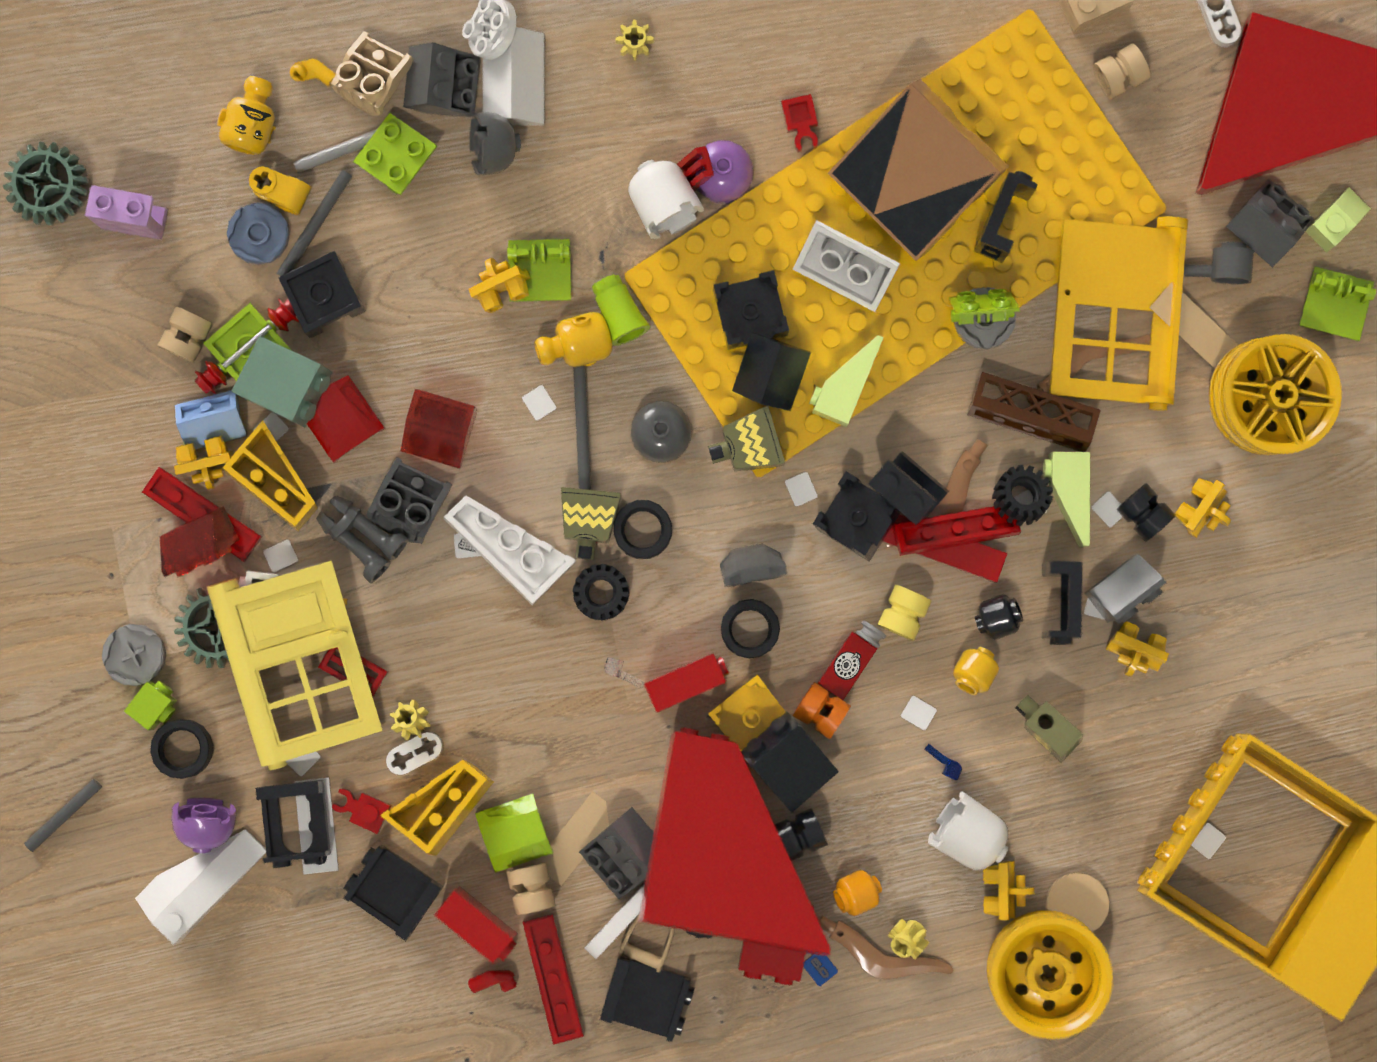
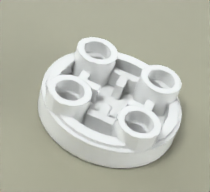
[463,0,516,60]

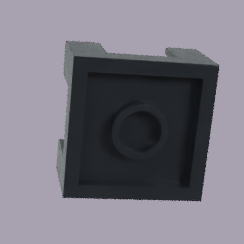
[278,251,366,338]
[713,270,789,350]
[812,471,901,562]

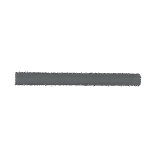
[276,170,353,276]
[573,366,591,490]

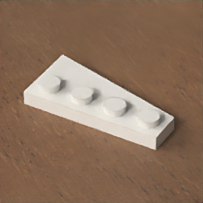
[444,496,576,605]

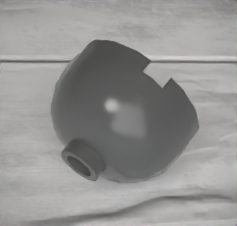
[469,112,521,175]
[630,401,692,463]

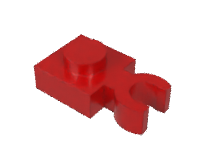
[781,94,818,152]
[332,788,392,834]

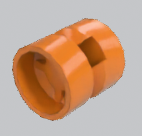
[793,682,851,739]

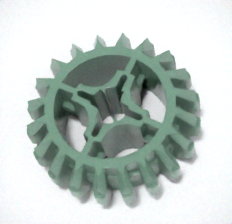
[3,142,88,226]
[174,584,230,668]

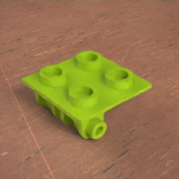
[353,113,437,195]
[507,239,571,302]
[1299,266,1376,341]
[949,289,1020,325]

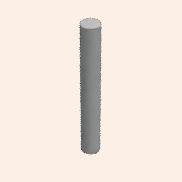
[294,130,376,173]

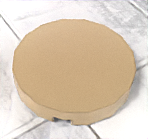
[1046,872,1110,932]

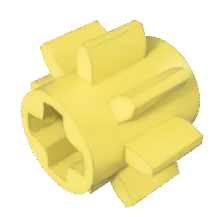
[615,20,654,61]
[390,699,430,740]
[888,919,929,959]

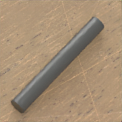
[24,778,102,852]

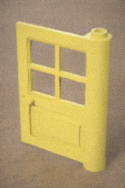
[207,561,383,770]

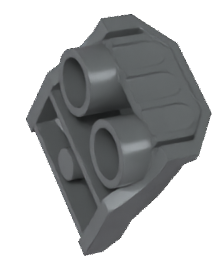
[367,457,452,544]
[720,543,787,587]

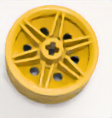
[1209,334,1342,455]
[986,910,1113,1039]

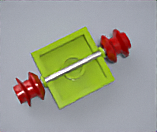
[194,299,299,395]

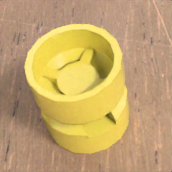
[877,585,932,641]

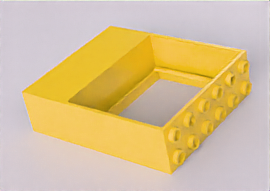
[1137,733,1377,1021]

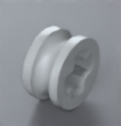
[855,620,887,649]

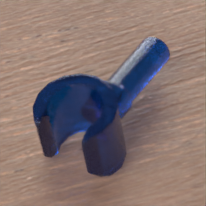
[924,744,962,780]

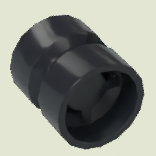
[1116,483,1176,542]
[774,808,828,861]

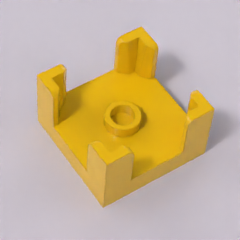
[708,675,786,763]

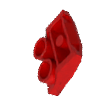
[307,375,385,463]

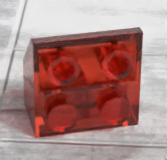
[401,389,478,469]
[159,506,240,578]

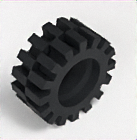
[992,465,1053,526]
[573,564,629,621]

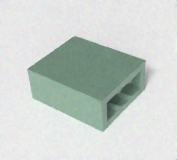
[231,336,333,428]

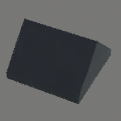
[732,332,811,411]

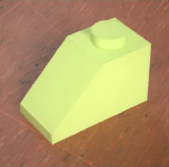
[1305,187,1371,253]

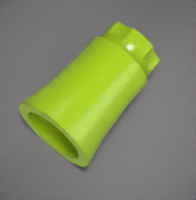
[592,274,651,346]

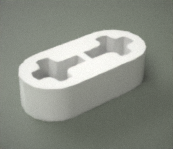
[386,732,443,775]

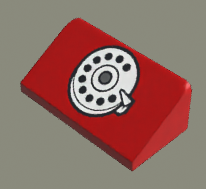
[817,632,877,700]

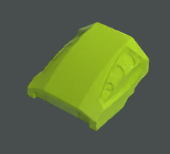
[475,793,554,873]

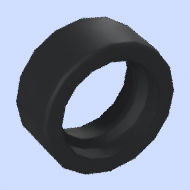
[614,500,672,559]
[721,599,780,659]
[150,719,213,779]

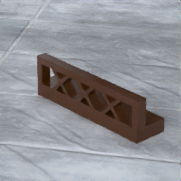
[967,372,1101,452]

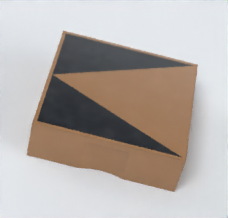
[828,79,1009,261]

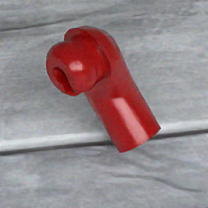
[468,970,517,993]

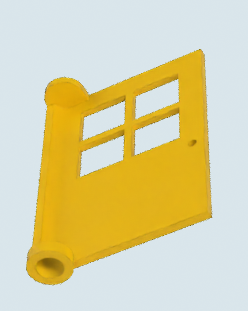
[1049,216,1189,411]

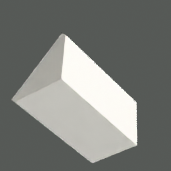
[483,27,544,126]
[793,220,900,312]

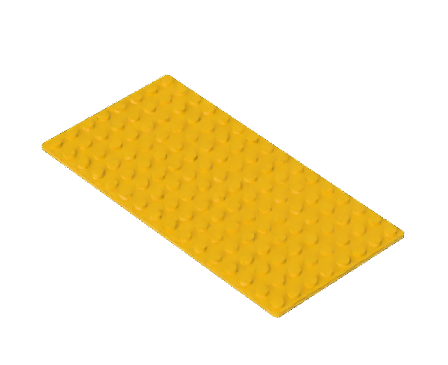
[624,9,1166,478]

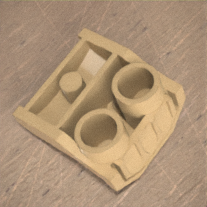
[331,31,413,116]

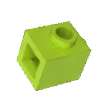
[124,680,177,730]

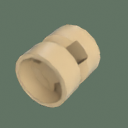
[1093,44,1151,99]
[157,306,212,363]
[506,862,555,915]

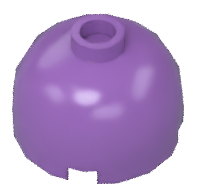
[693,140,753,203]
[172,798,236,853]

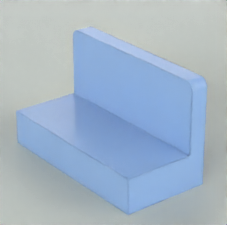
[175,390,246,450]

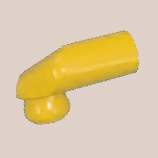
[289,59,336,87]

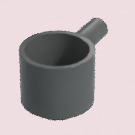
[1184,242,1254,284]

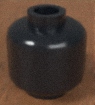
[975,594,1024,640]

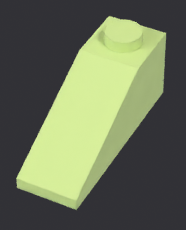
[809,335,884,427]
[1043,452,1090,547]

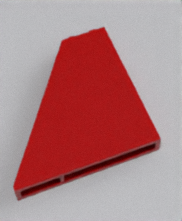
[1195,12,1377,195]
[638,728,831,956]

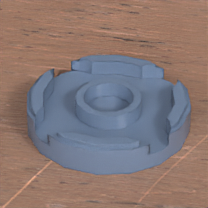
[227,202,290,265]

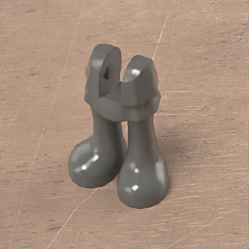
[316,496,409,584]

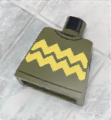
[708,406,785,472]
[561,487,621,560]
[1015,695,1084,763]

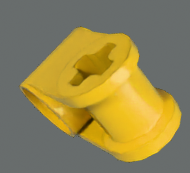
[249,166,312,216]

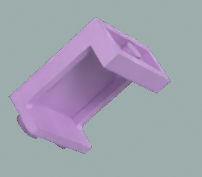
[85,185,168,240]

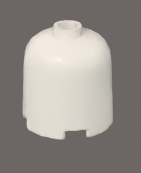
[628,160,704,239]
[928,791,1008,870]

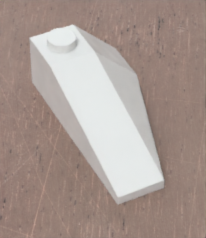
[135,829,266,945]

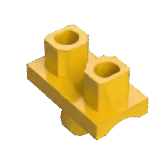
[468,258,531,313]
[174,436,233,490]
[1175,478,1232,538]
[1106,621,1169,677]
[983,861,1035,920]

